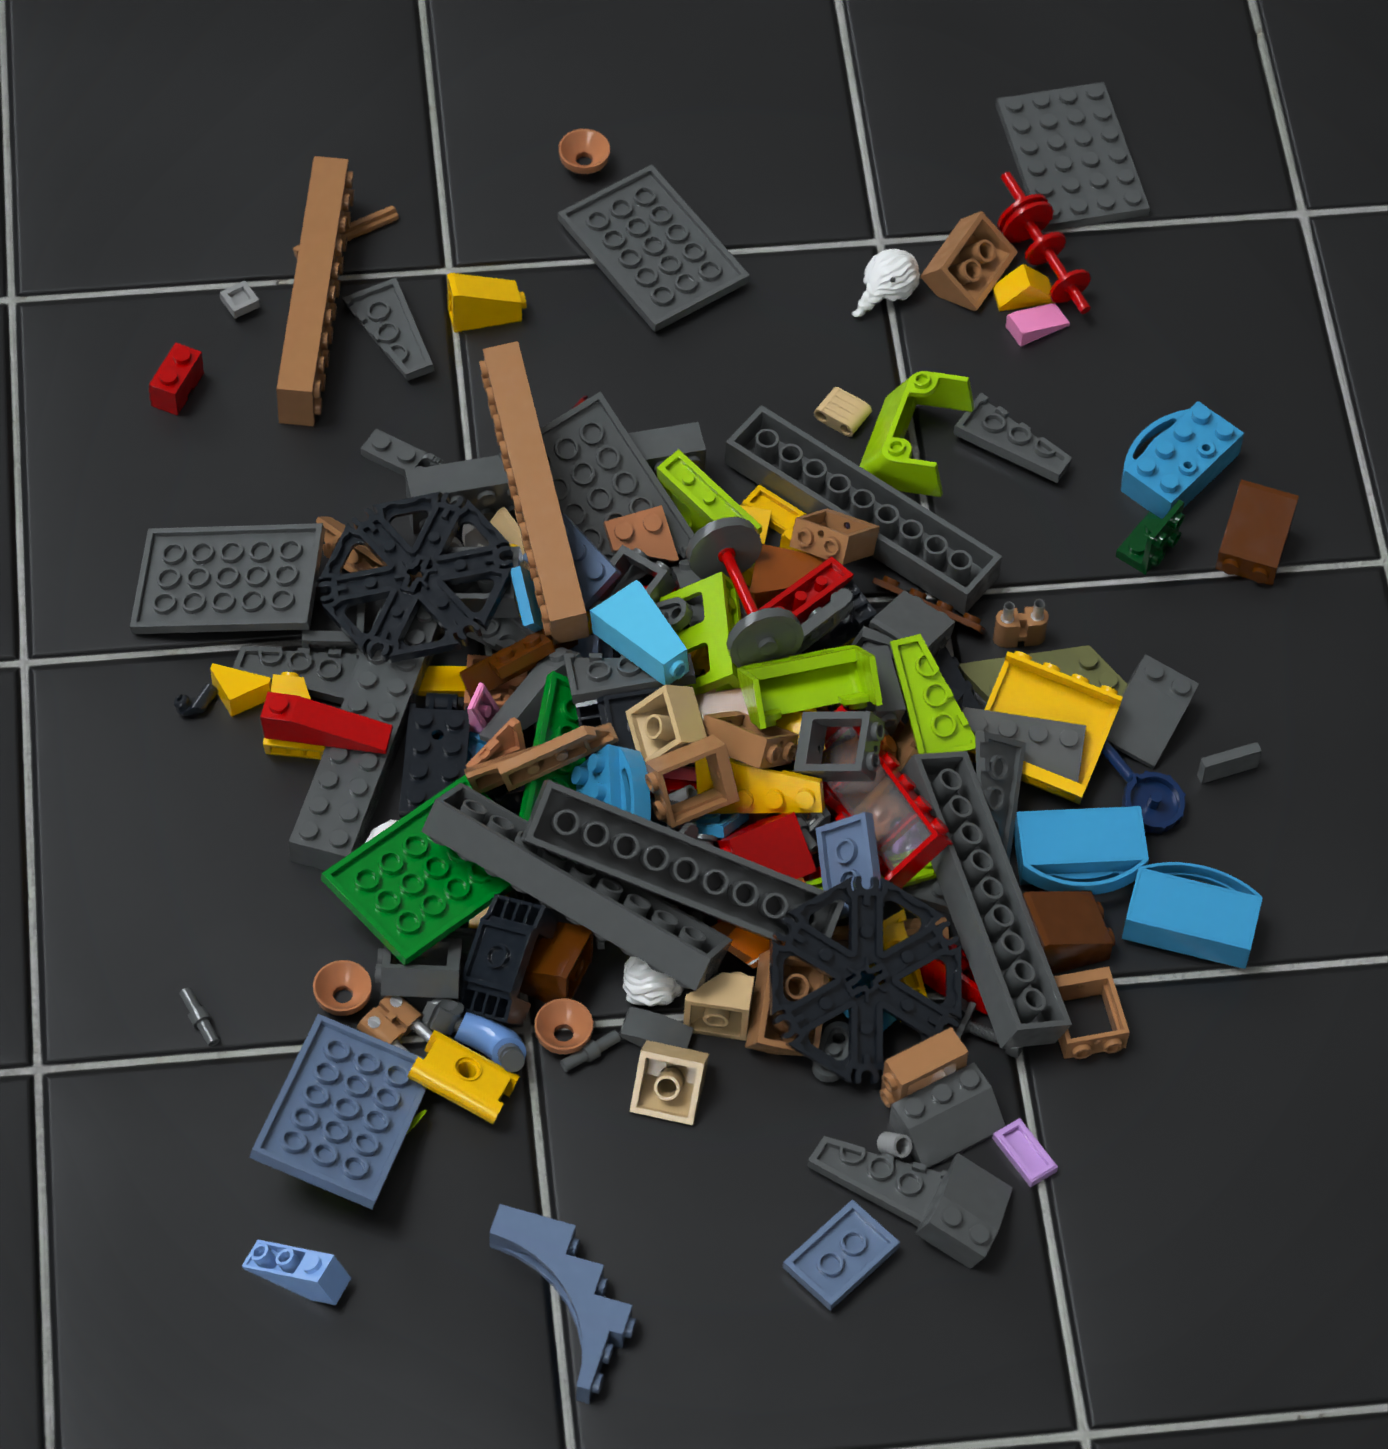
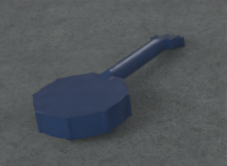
[1101,739,1186,835]

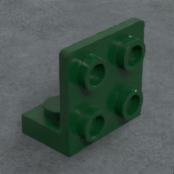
[1116,499,1185,575]

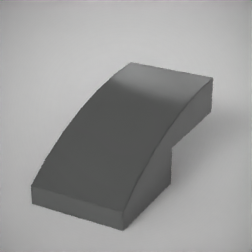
[619,1007,694,1049]

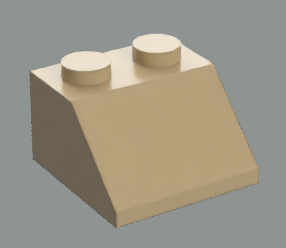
[625,684,707,762]
[683,972,754,1041]
[629,1040,709,1125]

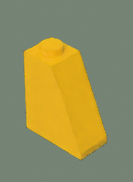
[447,273,526,333]
[263,672,326,760]

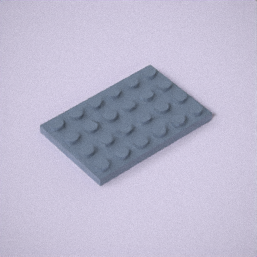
[249,1014,427,1209]

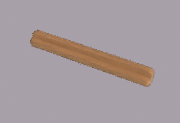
[293,206,398,259]

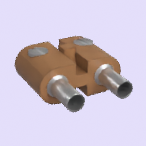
[993,599,1049,648]
[357,996,433,1052]

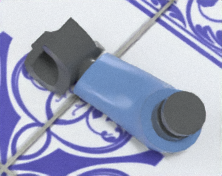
[422,998,527,1072]

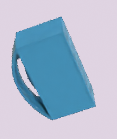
[1121,401,1244,519]
[571,744,651,821]
[1013,806,1149,895]
[1122,862,1263,969]

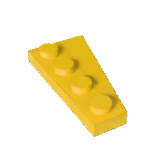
[695,757,825,814]

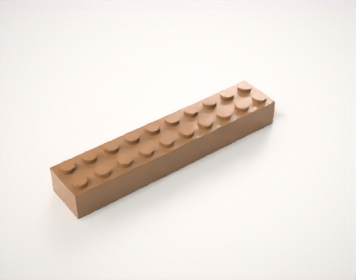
[277,156,354,426]
[479,341,590,645]

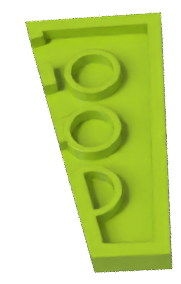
[890,634,976,754]

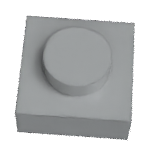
[220,281,260,319]

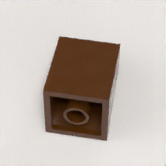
[1215,479,1299,586]
[1023,891,1115,974]
[519,922,593,1003]

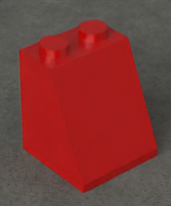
[717,812,817,879]

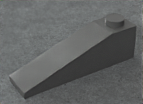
[479,647,582,742]

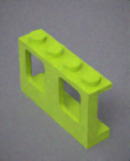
[657,449,762,567]
[659,571,741,695]

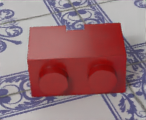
[149,342,204,416]

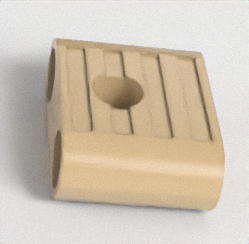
[814,387,872,437]

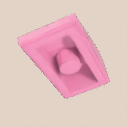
[1005,303,1070,347]
[467,682,499,734]

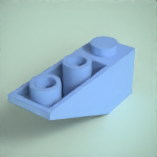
[242,1240,351,1305]

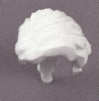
[852,249,920,318]
[623,956,684,1007]

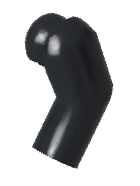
[174,683,218,716]

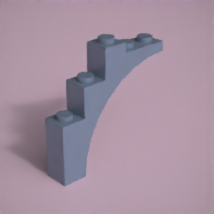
[489,1204,637,1404]

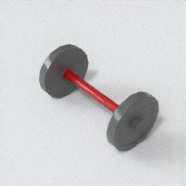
[686,517,804,667]

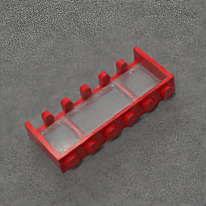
[793,705,953,889]

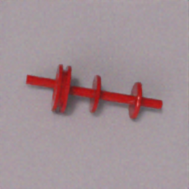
[997,172,1091,314]

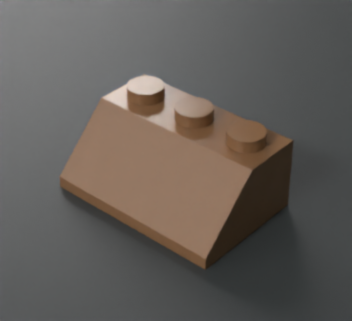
[920,211,1018,311]
[745,949,829,1056]

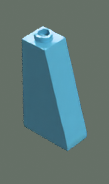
[590,580,689,685]

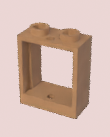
[789,508,880,565]
[703,710,799,769]
[645,735,740,828]
[1054,967,1130,1059]
[880,1027,969,1108]

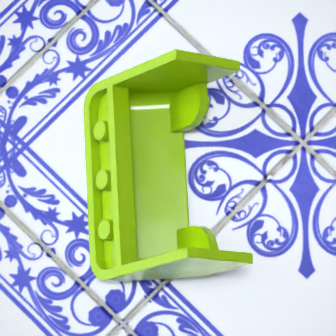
[860,371,974,497]
[737,645,883,729]

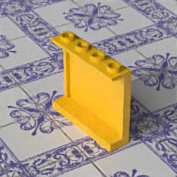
[968,651,1123,804]

